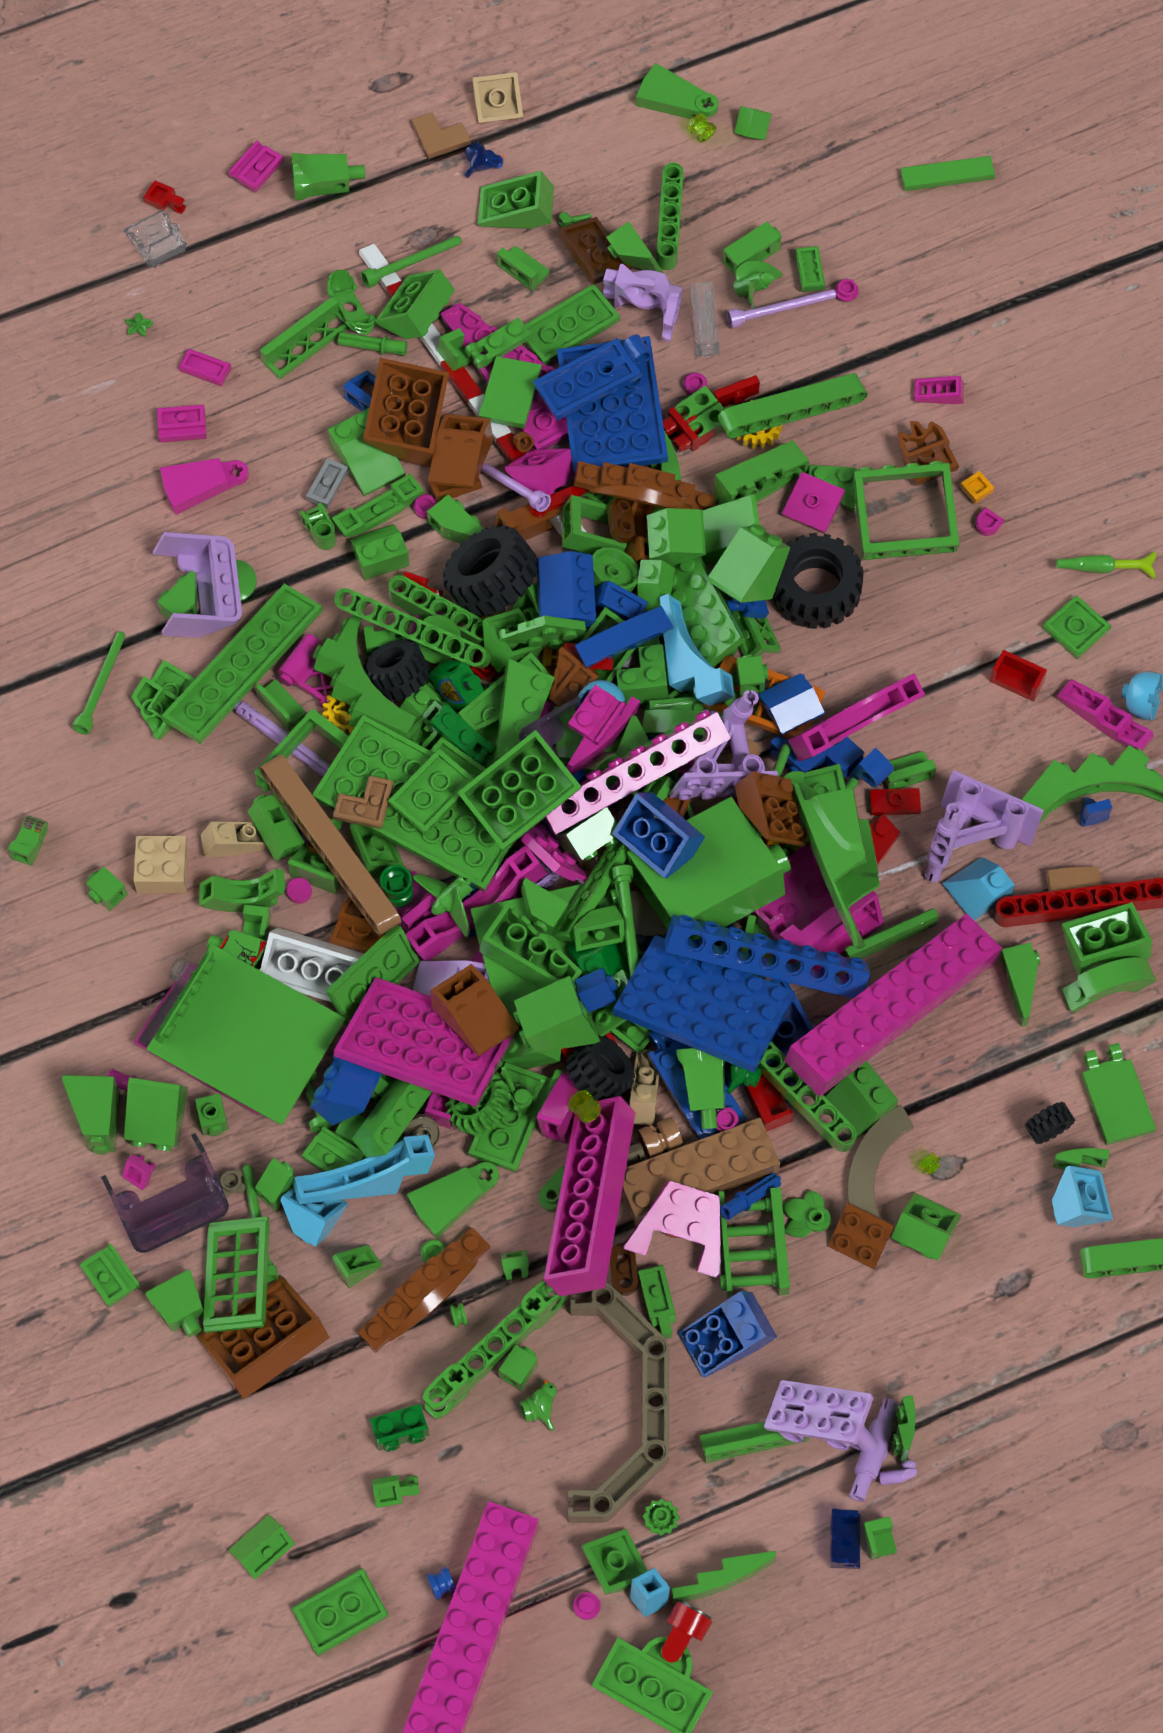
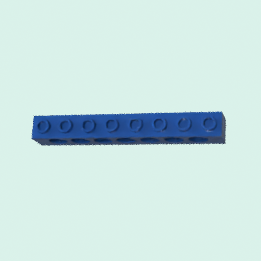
[664,915,870,999]

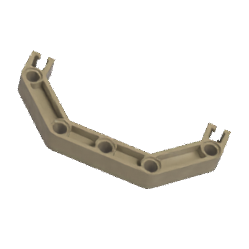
[568,1284,669,1523]

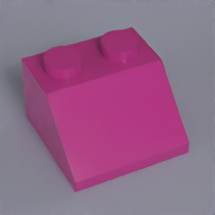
[505,449,575,495]

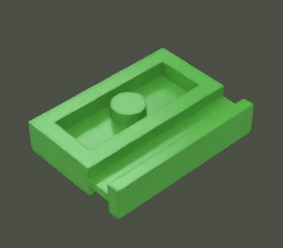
[301,1126,366,1172]
[79,1244,141,1308]

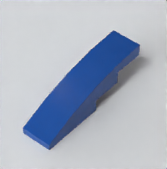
[575,606,673,669]

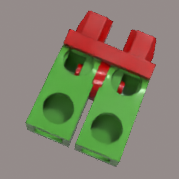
[663,385,726,453]

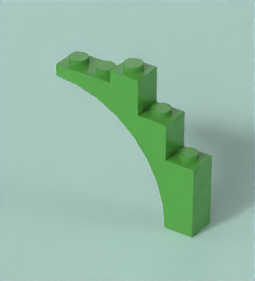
[313,614,416,739]
[1022,745,1163,824]

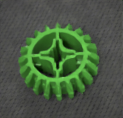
[445,1071,513,1136]

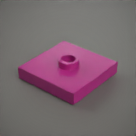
[782,472,845,534]

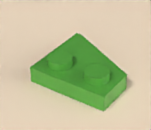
[809,465,857,512]

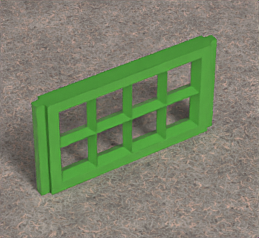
[203,1216,270,1333]

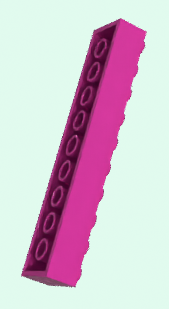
[784,913,1002,1097]
[402,1501,539,1733]

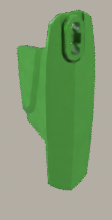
[793,783,880,949]

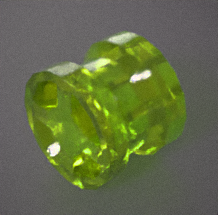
[687,113,716,143]
[569,1090,601,1123]

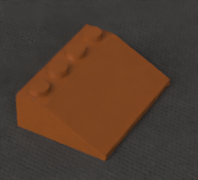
[363,358,449,467]
[197,1276,330,1399]

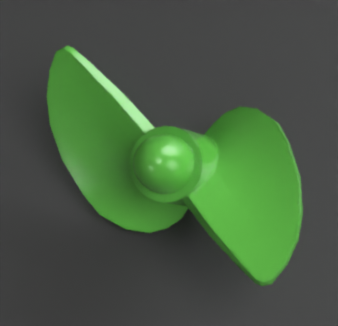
[734,261,783,309]
[413,874,473,937]

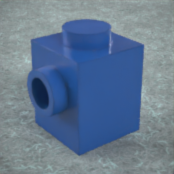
[576,968,618,1013]

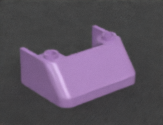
[153,532,242,638]

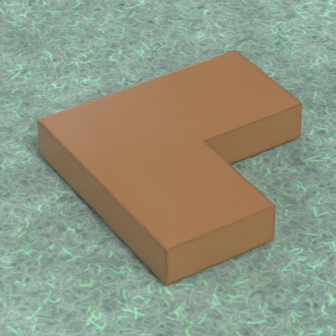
[412,112,471,159]
[333,776,394,829]

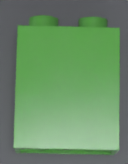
[627,797,791,940]

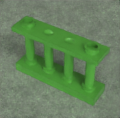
[718,1187,790,1299]

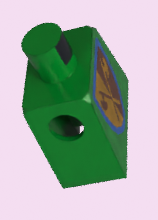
[428,660,484,711]

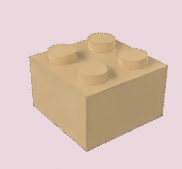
[134,836,189,893]

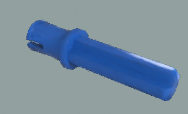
[720,1173,781,1220]

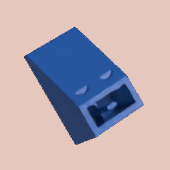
[678,1291,777,1378]

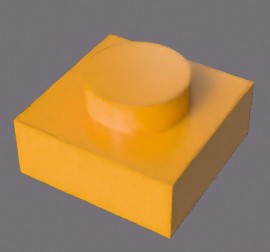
[960,471,994,504]

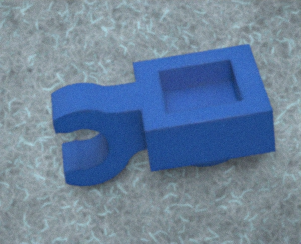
[726,598,769,619]

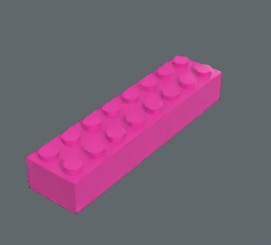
[544,1096,636,1296]

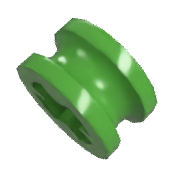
[449,1302,468,1328]

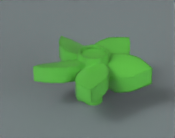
[125,313,153,337]

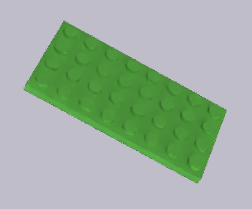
[312,715,516,892]

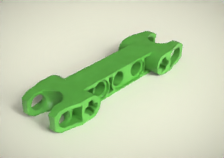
[423,1279,567,1419]

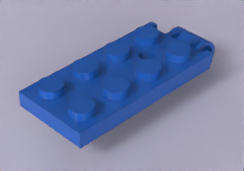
[533,334,652,421]
[647,1031,747,1140]

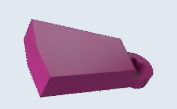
[160,458,249,515]

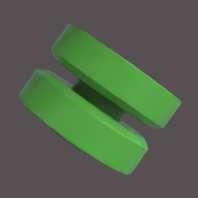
[593,547,639,592]

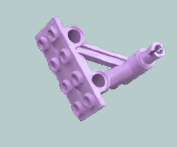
[669,690,778,800]
[925,770,1044,882]
[764,1380,899,1502]

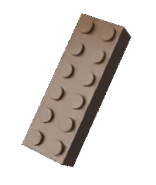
[622,1118,780,1227]

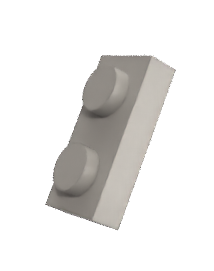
[306,458,349,509]

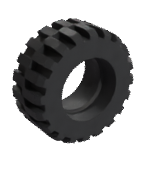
[443,525,537,617]
[772,533,864,629]

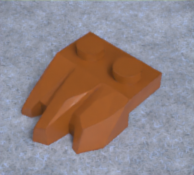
[898,421,959,486]
[329,896,388,954]

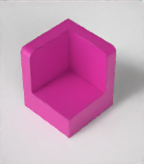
[425,1091,452,1129]

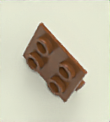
[828,1202,894,1269]

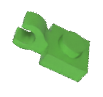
[372,1475,420,1508]

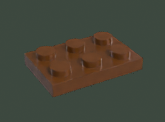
[557,217,632,285]

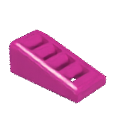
[914,376,964,404]

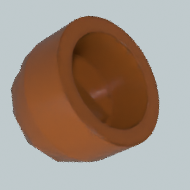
[513,431,534,452]

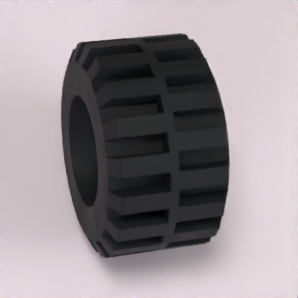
[363,639,430,702]
[566,1035,635,1102]

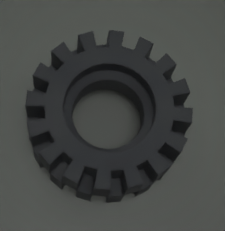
[1025,1101,1075,1144]

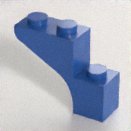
[769,737,864,779]

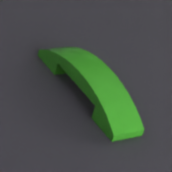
[332,473,424,537]

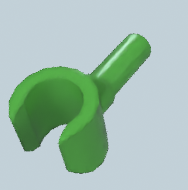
[558,212,591,227]

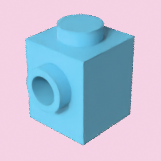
[630,1568,670,1617]

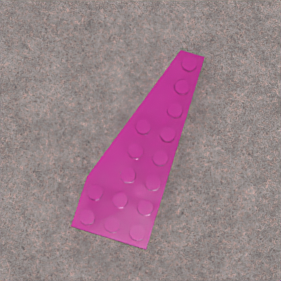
[440,303,569,449]

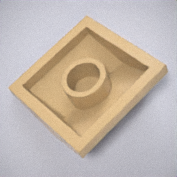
[472,72,523,124]

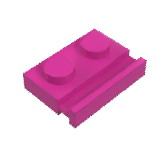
[229,141,284,193]
[157,404,207,443]
[568,685,625,745]

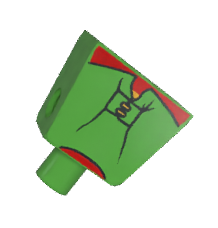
[206,930,267,970]

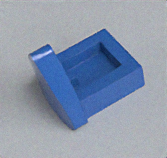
[1080,797,1112,827]

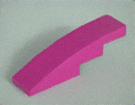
[1057,679,1154,750]
[567,696,640,775]

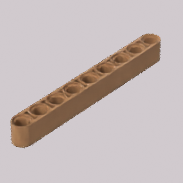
[259,754,401,936]

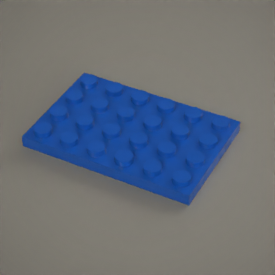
[557,336,668,475]
[613,935,795,1073]

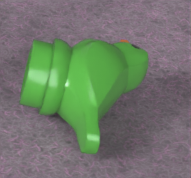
[520,1380,557,1431]

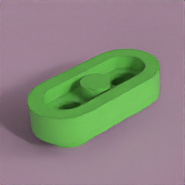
[539,1165,565,1212]

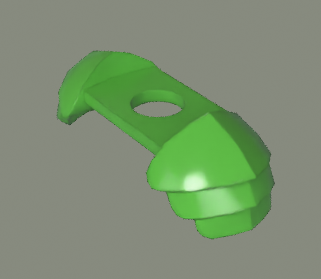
[327,270,377,335]

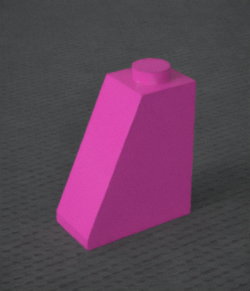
[537,1073,585,1144]

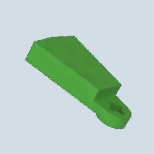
[636,63,719,119]
[407,1162,499,1240]

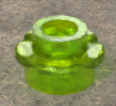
[918,1152,941,1175]

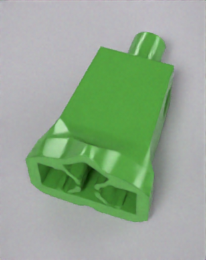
[291,153,365,201]
[676,1048,725,1129]

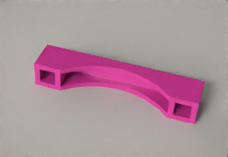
[788,673,925,762]
[405,845,548,961]

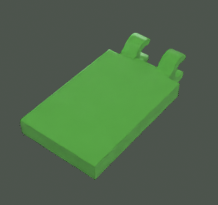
[1081,1043,1156,1146]

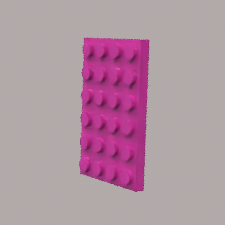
[334,977,515,1107]

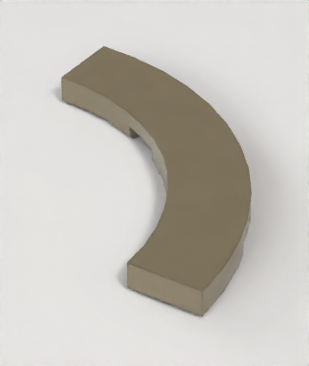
[848,1105,914,1218]

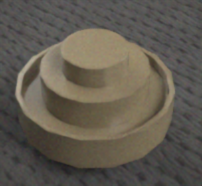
[402,1114,440,1148]

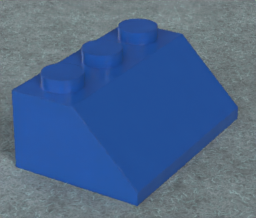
[536,551,596,630]
[612,793,705,878]
[311,1055,382,1125]

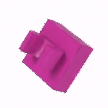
[122,1154,156,1190]

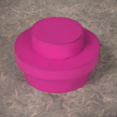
[835,279,859,302]
[716,1107,738,1132]
[573,1592,601,1620]

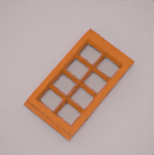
[704,656,826,739]

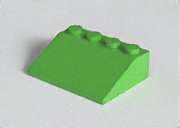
[457,730,582,851]

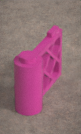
[277,634,341,708]

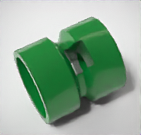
[380,865,414,908]

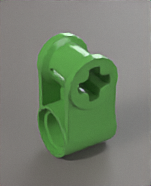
[299,502,337,550]

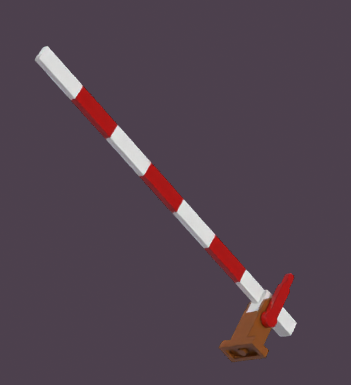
[359,244,590,541]

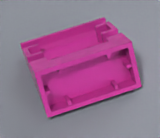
[749,841,884,970]

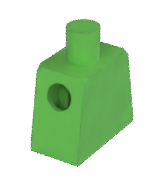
[145,1269,204,1337]

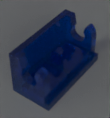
[830,1509,860,1569]

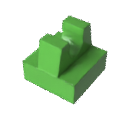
[501,1250,529,1280]

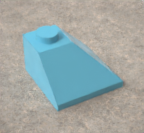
[942,857,1015,921]
[1052,1166,1113,1227]
[281,1187,348,1247]

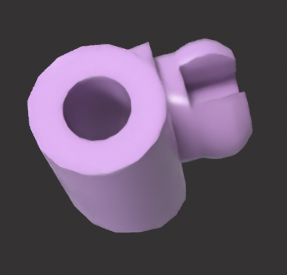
[880,1460,918,1485]

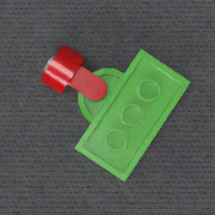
[592,1600,714,1733]

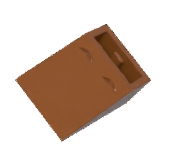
[428,414,494,489]
[734,771,806,847]
[431,964,519,1057]

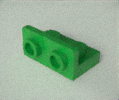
[370,1403,430,1452]

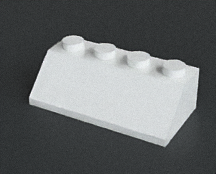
[260,928,364,1002]

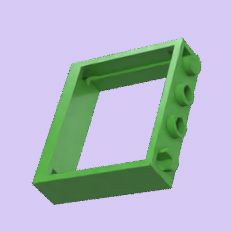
[852,461,959,560]
[254,708,349,830]

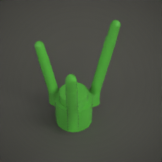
[501,1066,545,1116]

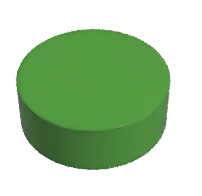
[421,1240,446,1263]

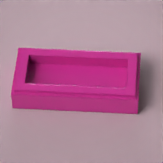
[179,349,231,387]

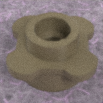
[218,1169,245,1197]

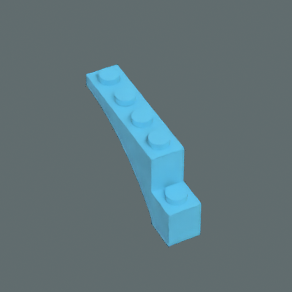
[660,594,734,706]
[292,1135,435,1204]

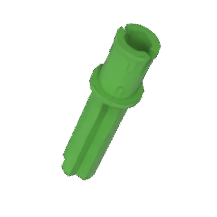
[338,332,408,356]

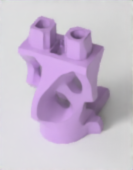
[603,264,683,342]

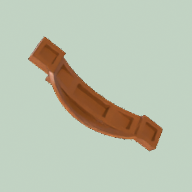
[574,461,716,511]
[358,1227,490,1353]

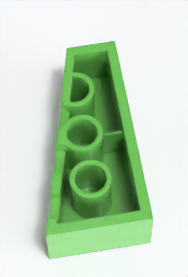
[714,440,809,505]
[494,659,555,763]
[479,901,582,988]

